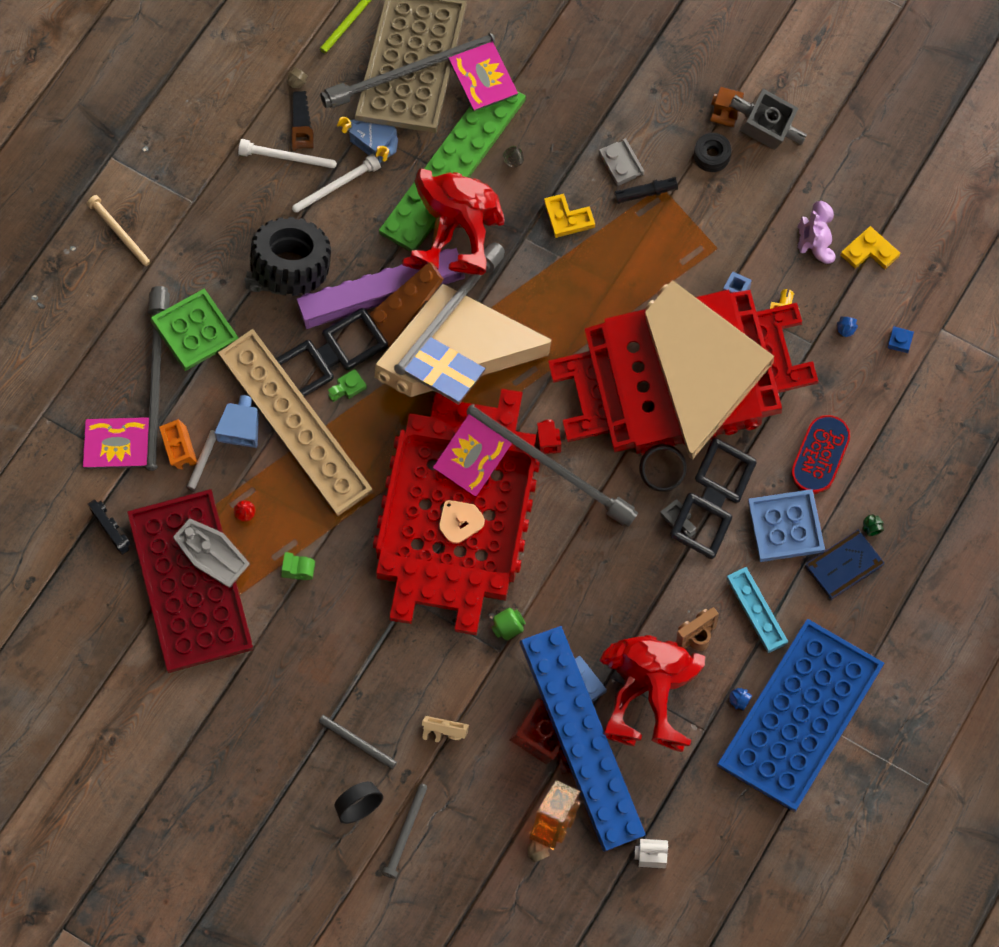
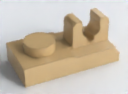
[422,716,469,742]

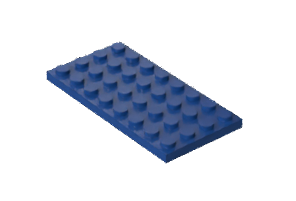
[717,619,884,812]

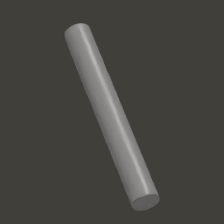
[187,430,216,491]

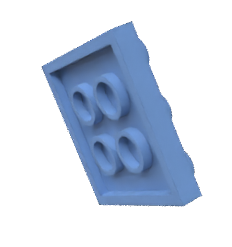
[748,489,825,562]

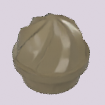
[287,67,308,88]
[528,840,550,863]

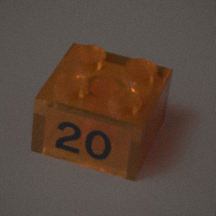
[529,780,581,850]

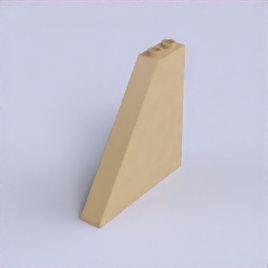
[645,280,774,460]
[374,284,551,397]

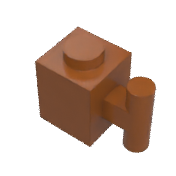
[710,87,744,128]

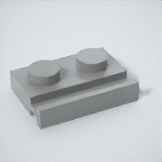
[599,138,644,186]

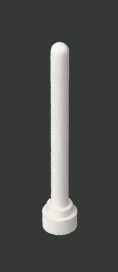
[238,139,337,168]
[292,154,381,212]

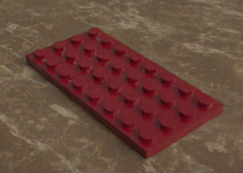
[127,489,254,673]

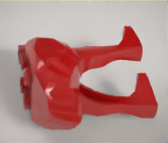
[402,168,504,275]
[599,635,705,752]

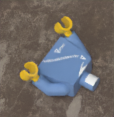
[336,117,398,163]

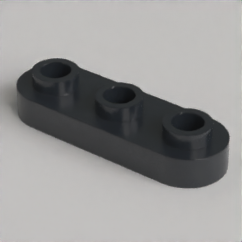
[87,499,131,555]

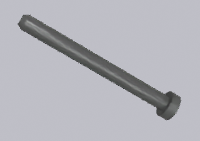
[381,784,427,879]

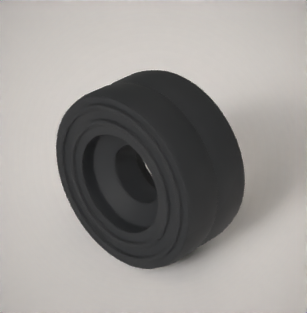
[694,133,732,172]

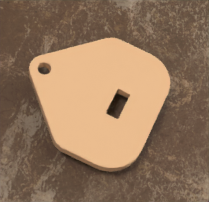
[439,500,485,544]

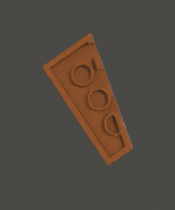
[369,262,444,348]

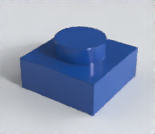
[888,326,914,353]

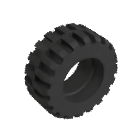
[250,217,331,296]

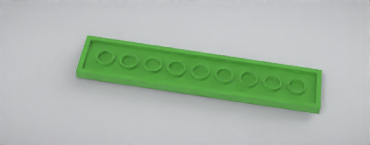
[379,91,526,252]

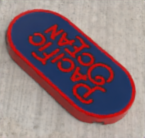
[792,415,850,494]

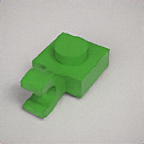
[328,369,367,402]

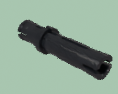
[615,177,678,204]

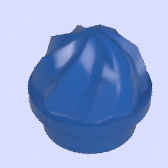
[837,316,858,337]
[730,688,752,711]

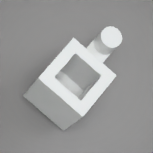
[635,839,668,868]

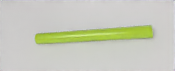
[320,0,371,54]

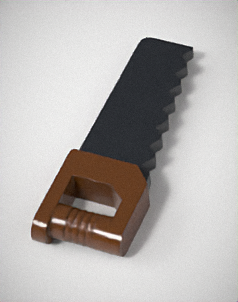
[292,91,314,151]

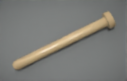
[86,195,150,266]

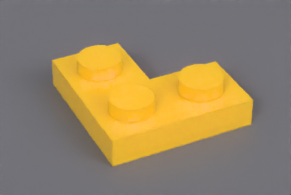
[544,194,595,238]
[841,226,900,269]

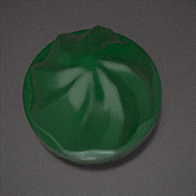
[862,514,884,536]

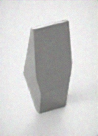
[173,519,250,588]

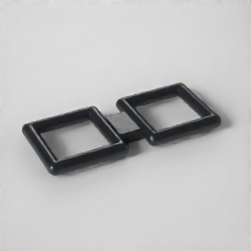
[276,308,388,397]
[670,437,757,559]

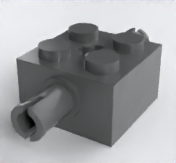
[729,89,807,150]

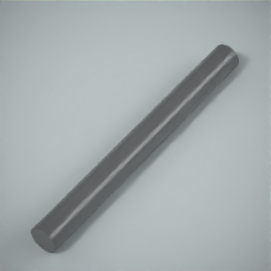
[319,715,397,770]

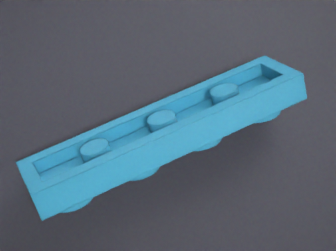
[726,567,788,653]

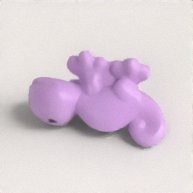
[798,201,836,264]

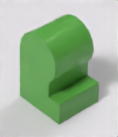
[281,552,315,580]

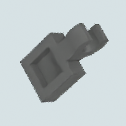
[660,499,696,538]

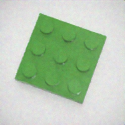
[150,288,239,371]

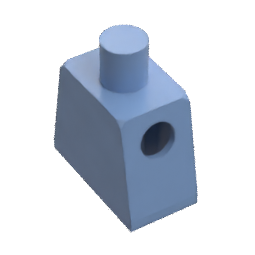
[215,395,259,448]

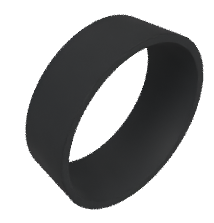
[639,444,687,491]
[334,781,384,824]

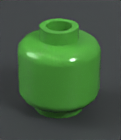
[492,608,526,640]

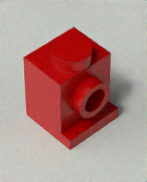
[537,419,561,454]

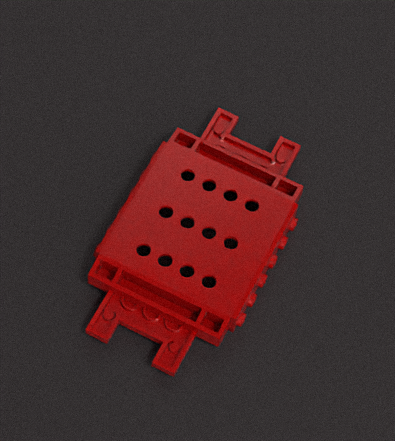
[548,289,818,455]
[373,389,540,635]

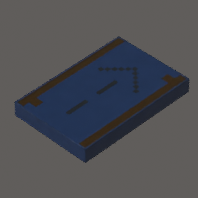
[805,529,885,600]

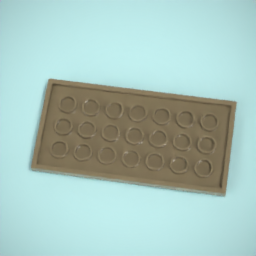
[355,0,467,133]

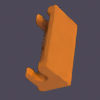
[159,419,197,469]

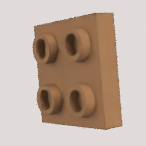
[676,607,719,651]

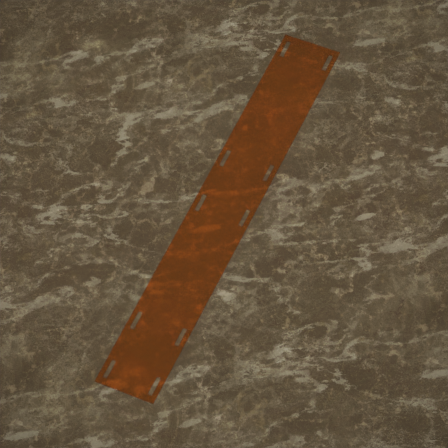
[216,192,718,595]

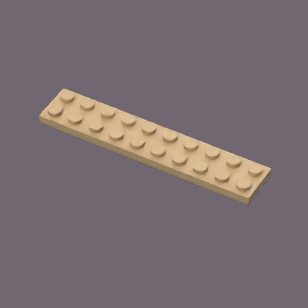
[218,329,373,516]

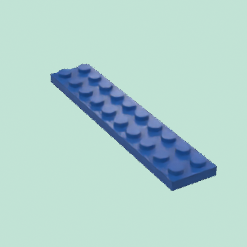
[519,626,646,852]

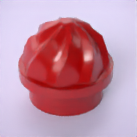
[234,500,256,522]

